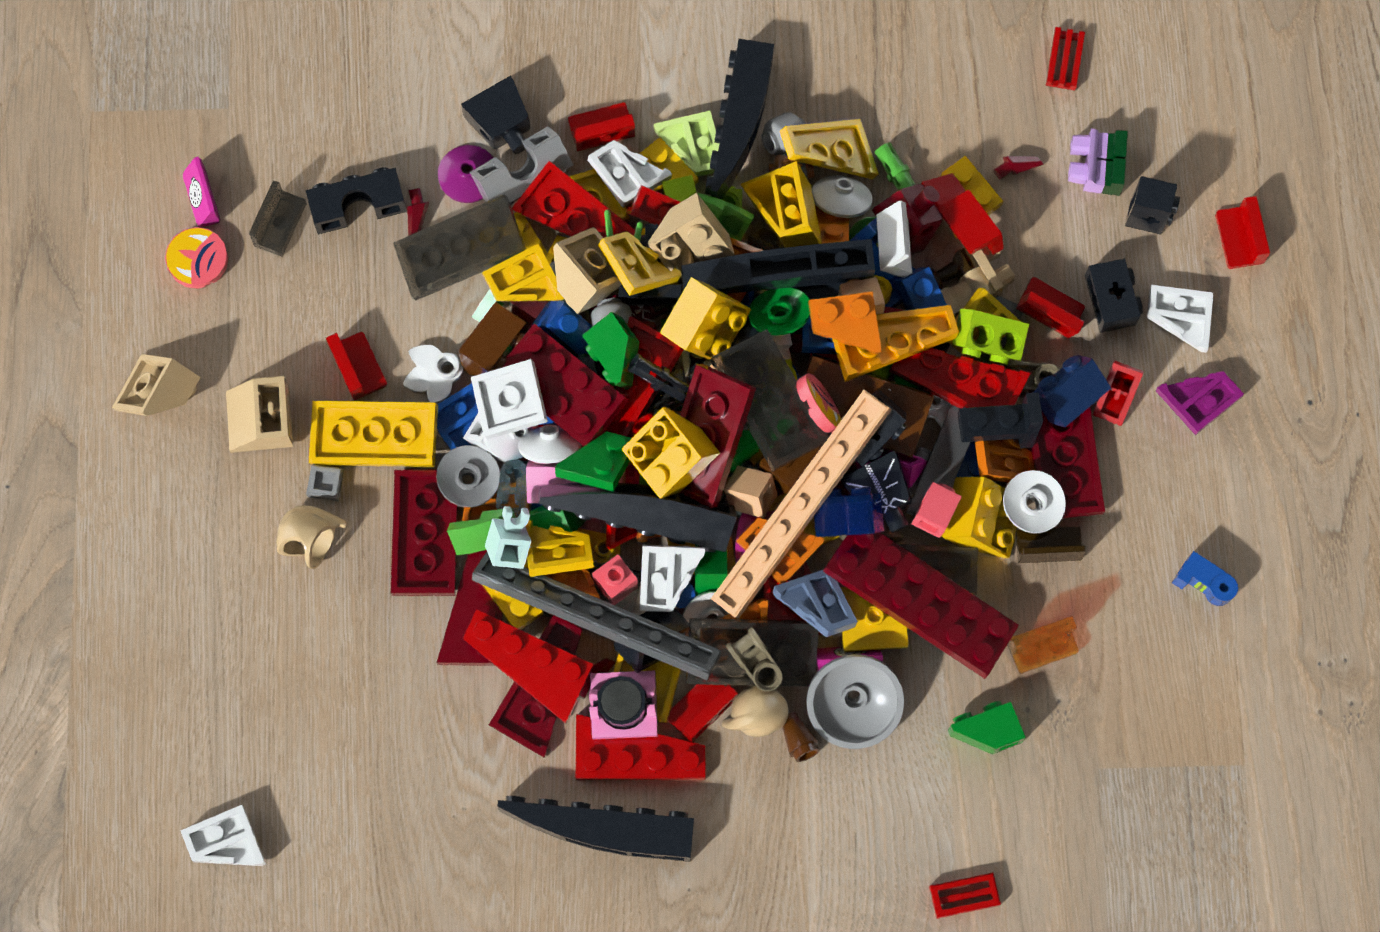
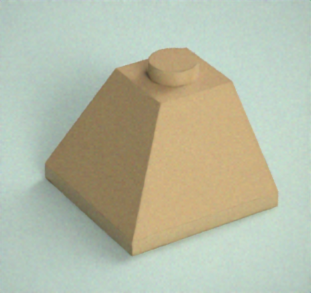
[553,227,622,314]
[112,354,201,416]

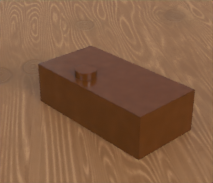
[792,353,934,458]

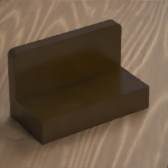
[1016,527,1086,563]

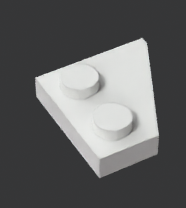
[588,140,672,208]

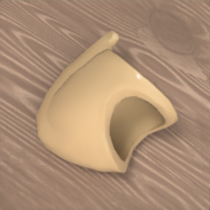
[276,506,347,569]
[722,685,788,737]

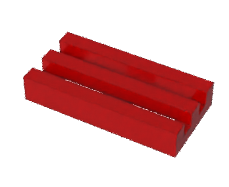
[1045,27,1085,91]
[929,872,1001,919]

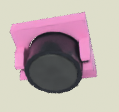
[589,670,658,739]

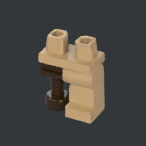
[930,246,1015,318]

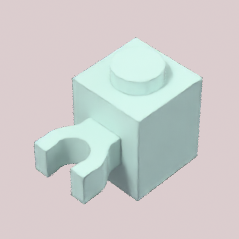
[485,506,531,569]

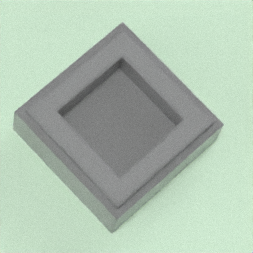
[306,464,344,501]

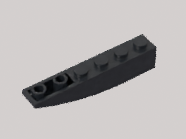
[705,39,775,200]
[681,239,875,294]
[539,483,737,552]
[497,796,694,862]

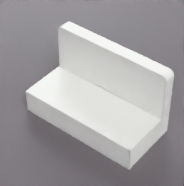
[876,200,912,278]

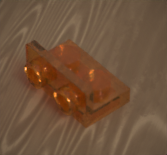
[1008,616,1079,674]

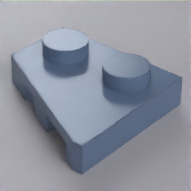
[773,570,858,637]

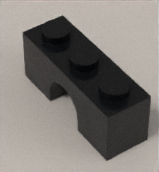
[305,167,407,235]

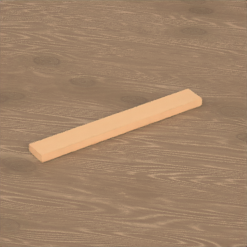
[711,390,892,619]

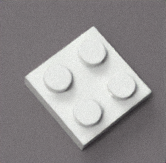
[471,359,548,440]

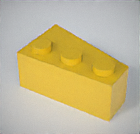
[740,161,822,248]

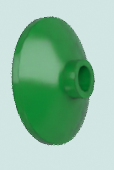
[749,288,810,336]

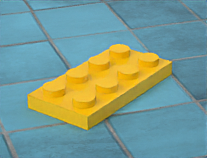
[309,401,438,467]

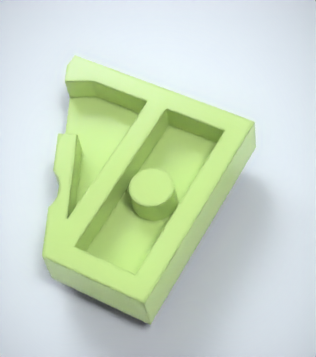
[654,111,719,177]

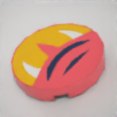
[165,227,228,289]
[796,373,841,433]

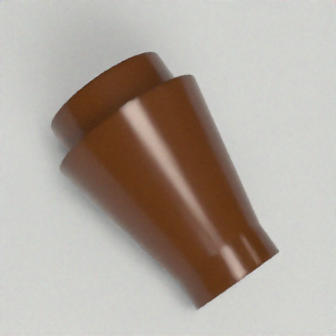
[782,712,819,762]

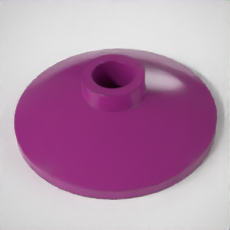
[438,145,494,203]

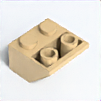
[648,193,735,287]
[226,376,293,453]

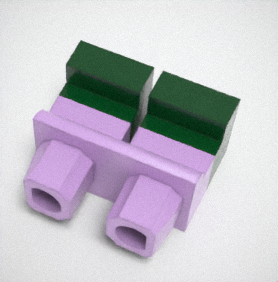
[1068,128,1128,196]

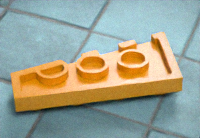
[832,305,959,382]

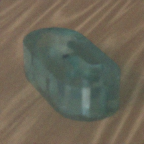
[496,460,527,518]

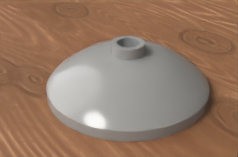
[806,655,904,749]

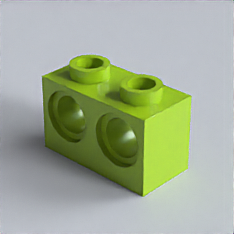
[952,309,1029,365]

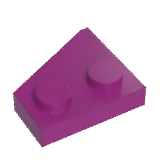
[1156,371,1244,436]

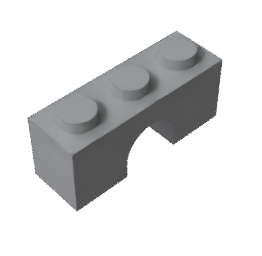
[470,126,573,212]

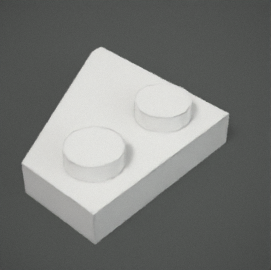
[1147,285,1213,353]
[640,545,705,612]
[180,805,266,866]

